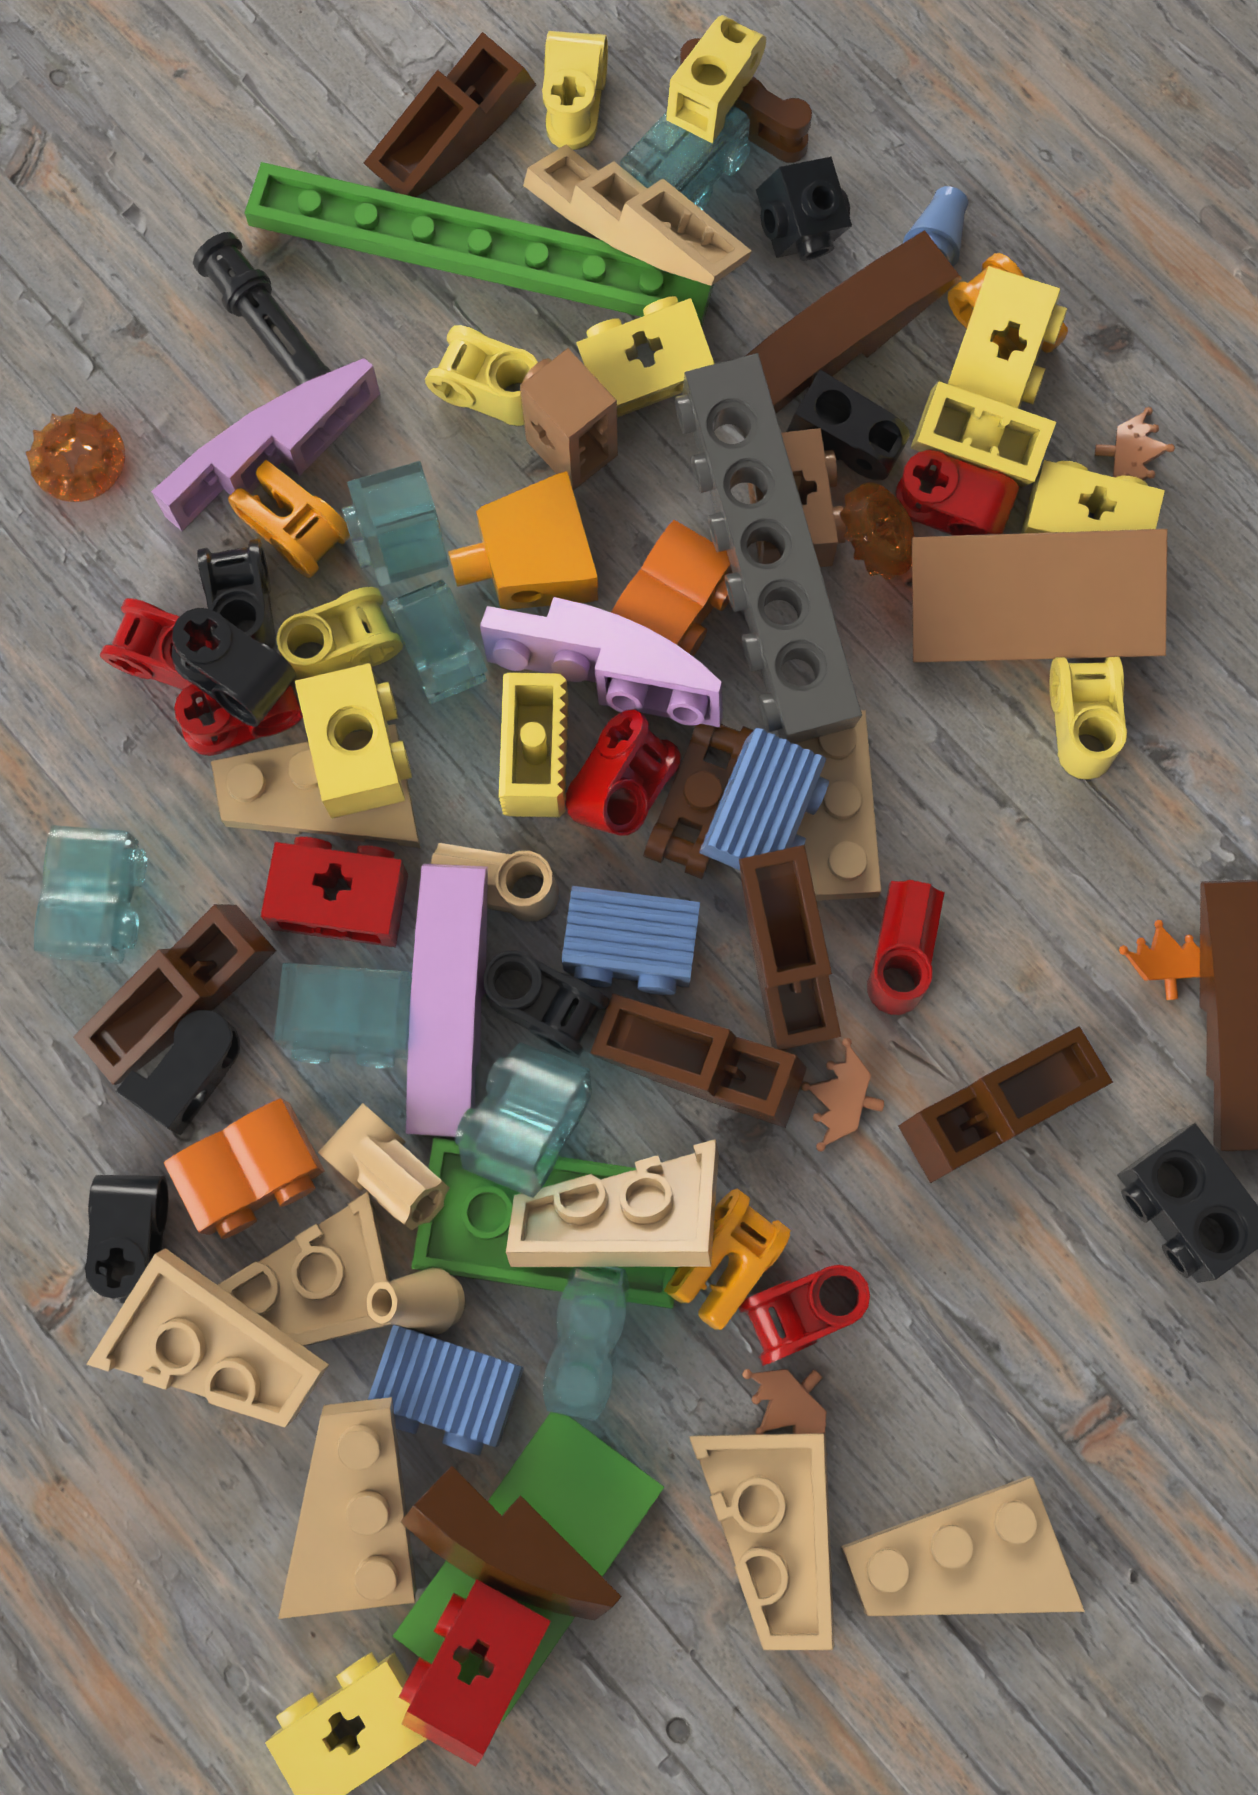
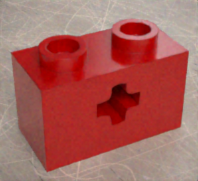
[261,836,408,948]
[398,1579,551,1767]

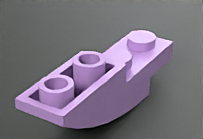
[480,597,723,727]

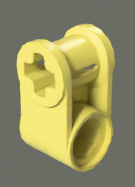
[542,31,608,150]
[425,325,538,426]
[276,587,403,682]
[1049,657,1127,780]

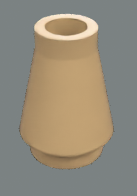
[367,1267,465,1335]

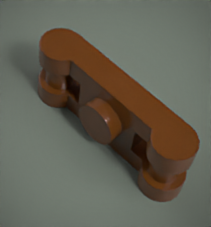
[680,38,812,163]
[643,724,753,879]

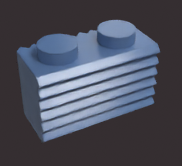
[699,728,829,870]
[562,886,700,995]
[368,1325,524,1455]

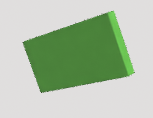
[411,1138,678,1309]
[392,1406,664,1722]

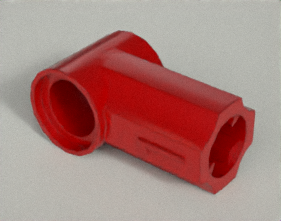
[867,879,945,1015]

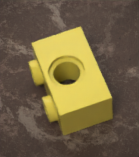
[295,663,412,819]

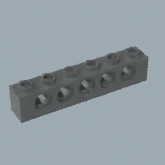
[675,353,862,744]

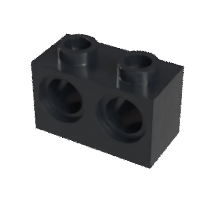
[1117,1123,1258,1283]

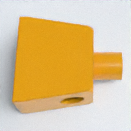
[448,471,598,610]

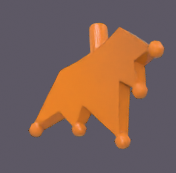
[1119,920,1200,1000]

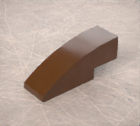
[364,32,536,197]
[739,845,842,1050]
[73,904,276,1085]
[590,994,807,1128]
[898,1026,1113,1183]
[401,1466,622,1621]

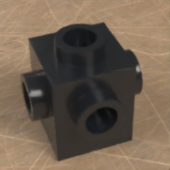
[756,156,852,261]

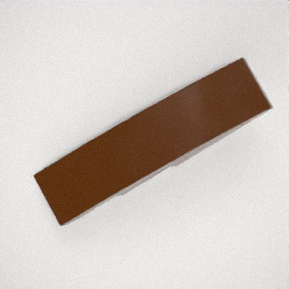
[745,230,962,413]
[1200,880,1258,1151]

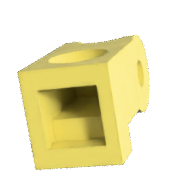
[666,15,766,144]

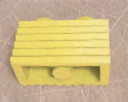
[499,673,569,817]

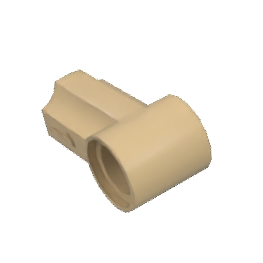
[431,843,559,922]
[318,1103,450,1231]

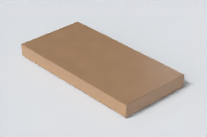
[912,529,1168,663]

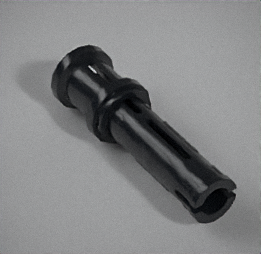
[193,232,331,386]

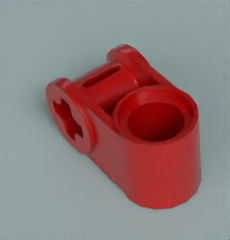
[894,450,1019,536]
[100,598,213,690]
[174,684,303,756]
[565,709,681,836]
[738,1265,870,1366]

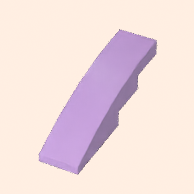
[151,358,380,531]
[406,864,488,1138]

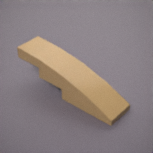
[523,144,752,286]

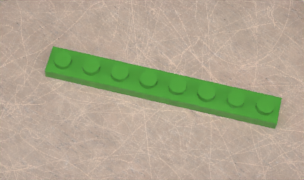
[244,162,714,327]

